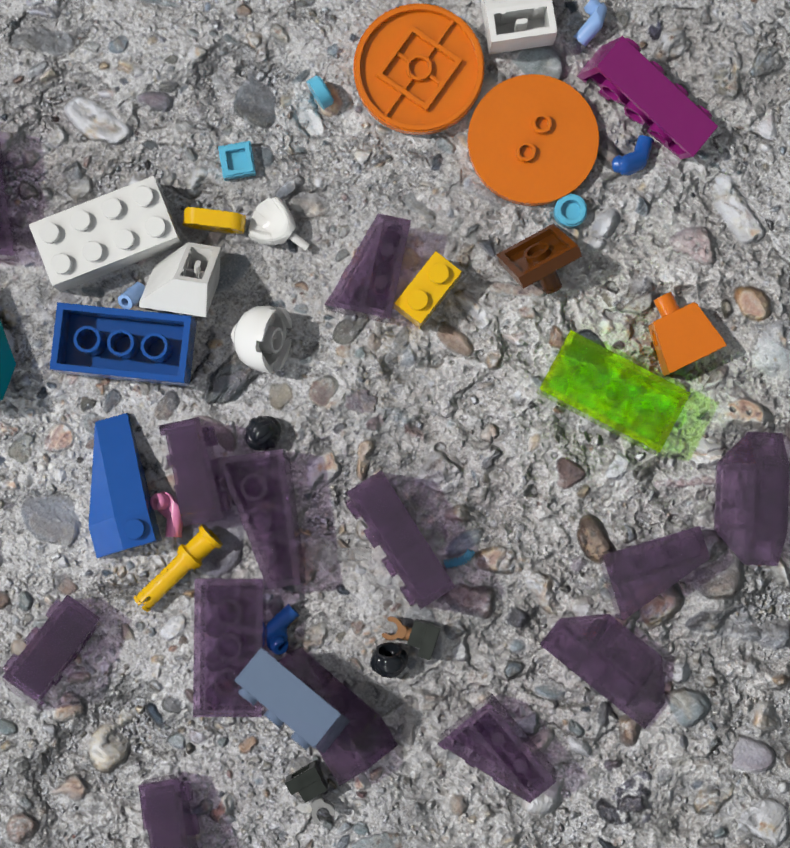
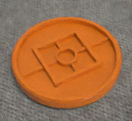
[353,3,485,135]
[467,74,599,206]

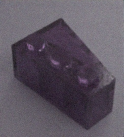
[2,595,100,711]
[437,693,557,803]
[138,772,203,848]

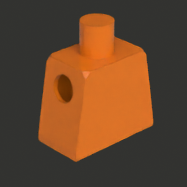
[648,292,727,377]

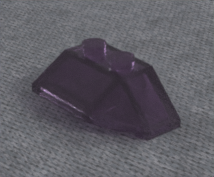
[714,432,790,566]
[539,614,666,729]

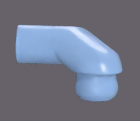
[574,0,607,47]
[118,282,145,310]

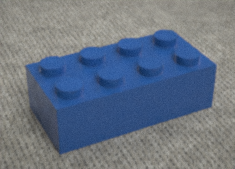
[49,302,197,387]

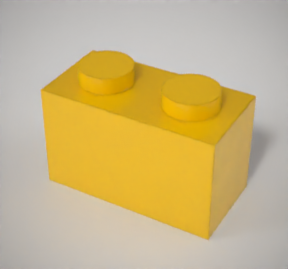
[394,251,462,329]

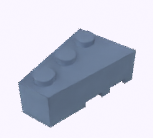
[234,648,350,753]

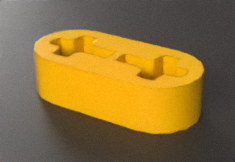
[182,207,246,234]

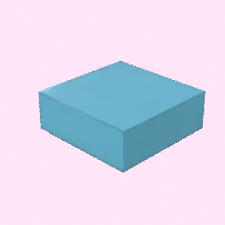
[218,141,257,181]

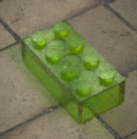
[536,330,691,455]

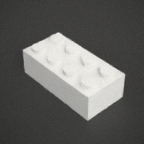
[29,176,183,292]

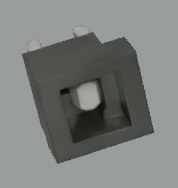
[285,760,335,825]

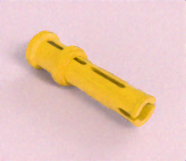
[133,524,223,612]

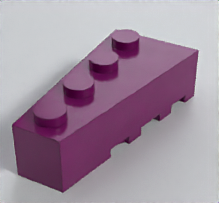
[577,36,718,159]

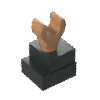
[382,616,442,660]

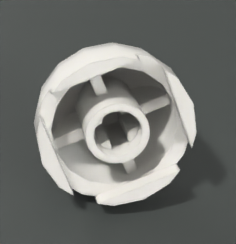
[231,306,292,373]

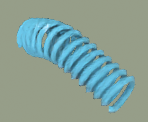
[444,549,476,569]

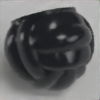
[245,416,281,451]
[370,642,408,678]

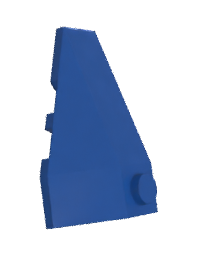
[88,413,162,558]

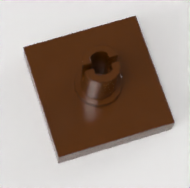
[497,223,582,294]

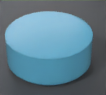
[306,75,334,110]
[553,194,587,229]

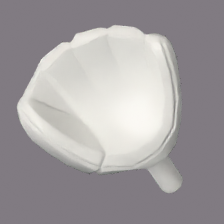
[247,197,310,250]

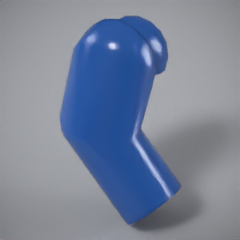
[612,135,654,176]
[266,604,300,655]

